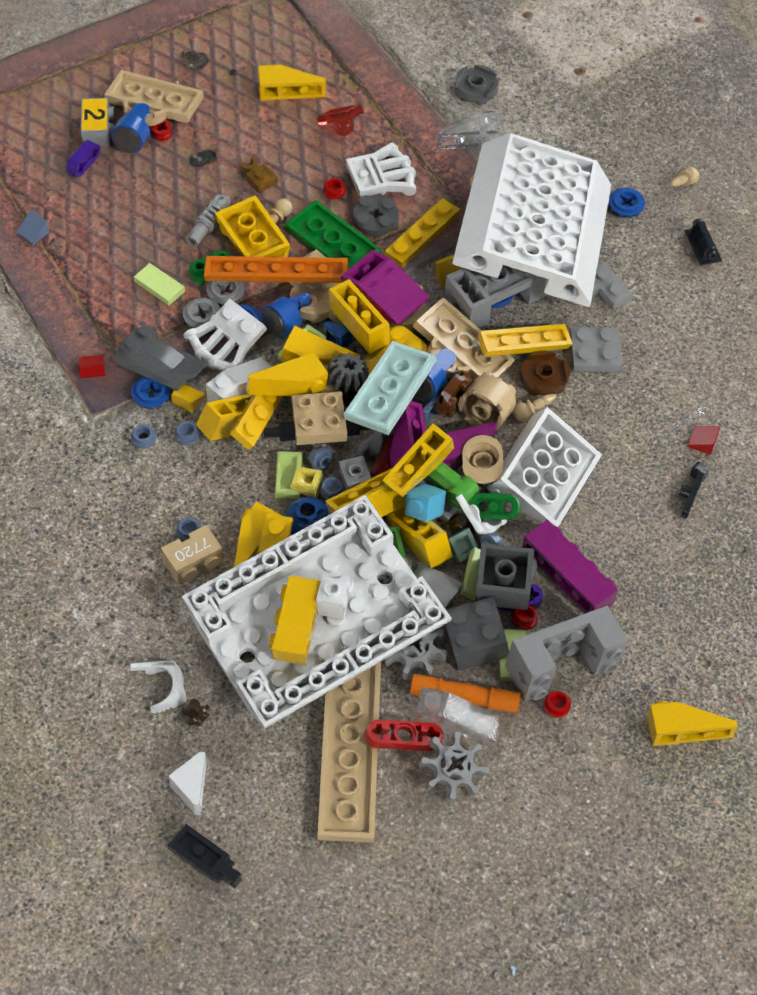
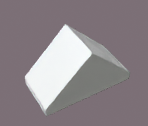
[169,752,207,815]

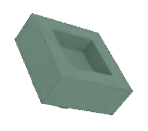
[448,528,479,563]

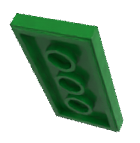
[284,200,382,270]

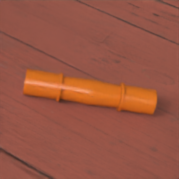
[410,674,521,714]

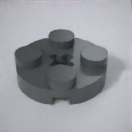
[455,65,499,105]
[353,195,399,237]

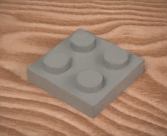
[570,327,622,372]

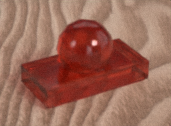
[317,104,364,136]

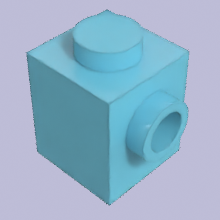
[405,484,446,522]

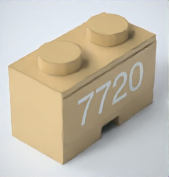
[161,525,223,584]

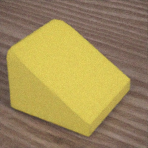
[290,466,323,498]

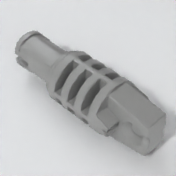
[185,194,231,247]

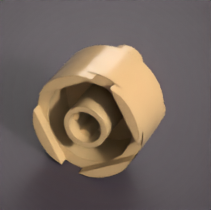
[458,372,516,430]

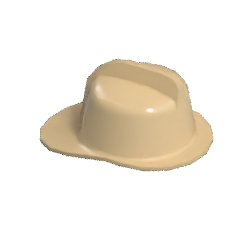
[462,435,503,484]

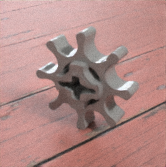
[384,629,447,680]
[418,731,489,803]

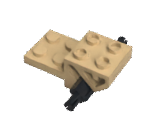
[263,364,370,445]

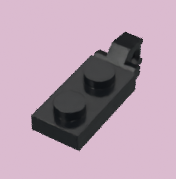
[168,824,242,889]

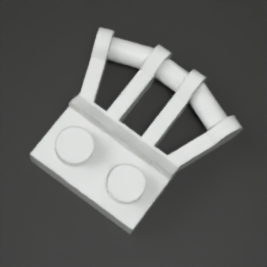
[346,143,416,198]
[183,299,267,371]

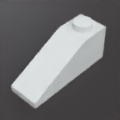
[206,357,272,402]

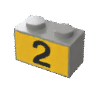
[81,98,114,147]

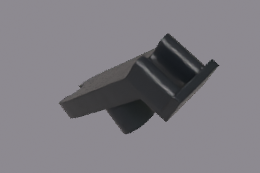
[679,461,708,519]

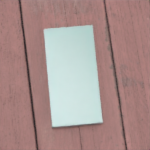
[343,341,437,435]

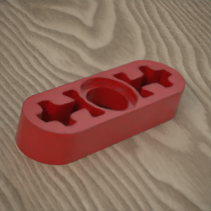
[364,720,444,751]

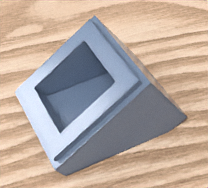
[16,211,50,245]
[422,395,439,425]

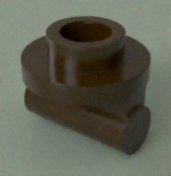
[449,513,476,535]
[182,699,210,727]

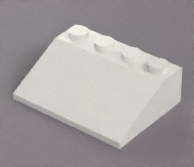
[486,407,602,527]

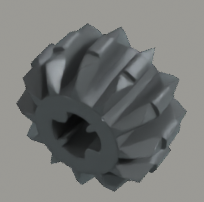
[327,352,369,394]

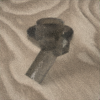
[181,50,209,71]

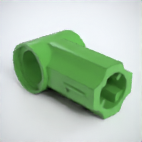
[427,462,479,509]

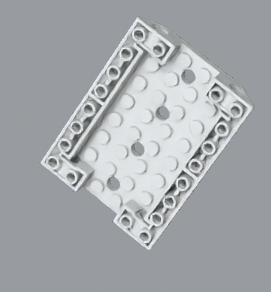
[452,133,611,307]
[182,495,452,728]

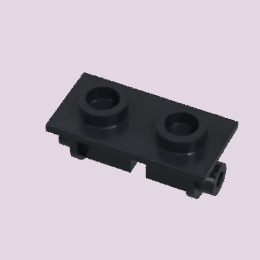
[684,219,722,266]

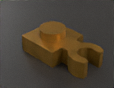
[240,156,278,193]

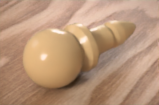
[671,167,700,187]
[270,198,292,223]
[512,394,557,422]

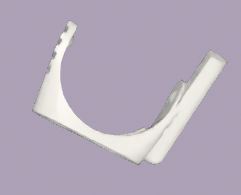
[456,488,507,534]
[130,660,187,714]

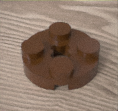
[520,351,570,396]
[435,370,473,418]

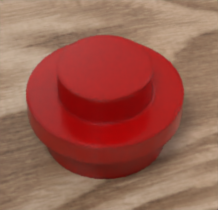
[323,178,346,200]
[512,605,538,630]
[544,691,571,718]

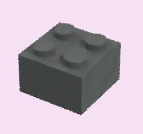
[475,543,534,610]
[445,597,509,671]

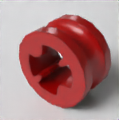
[151,119,172,141]

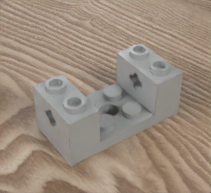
[444,251,549,328]
[505,605,628,702]

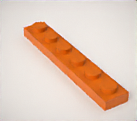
[204,256,348,283]

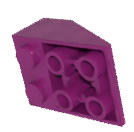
[341,249,430,326]

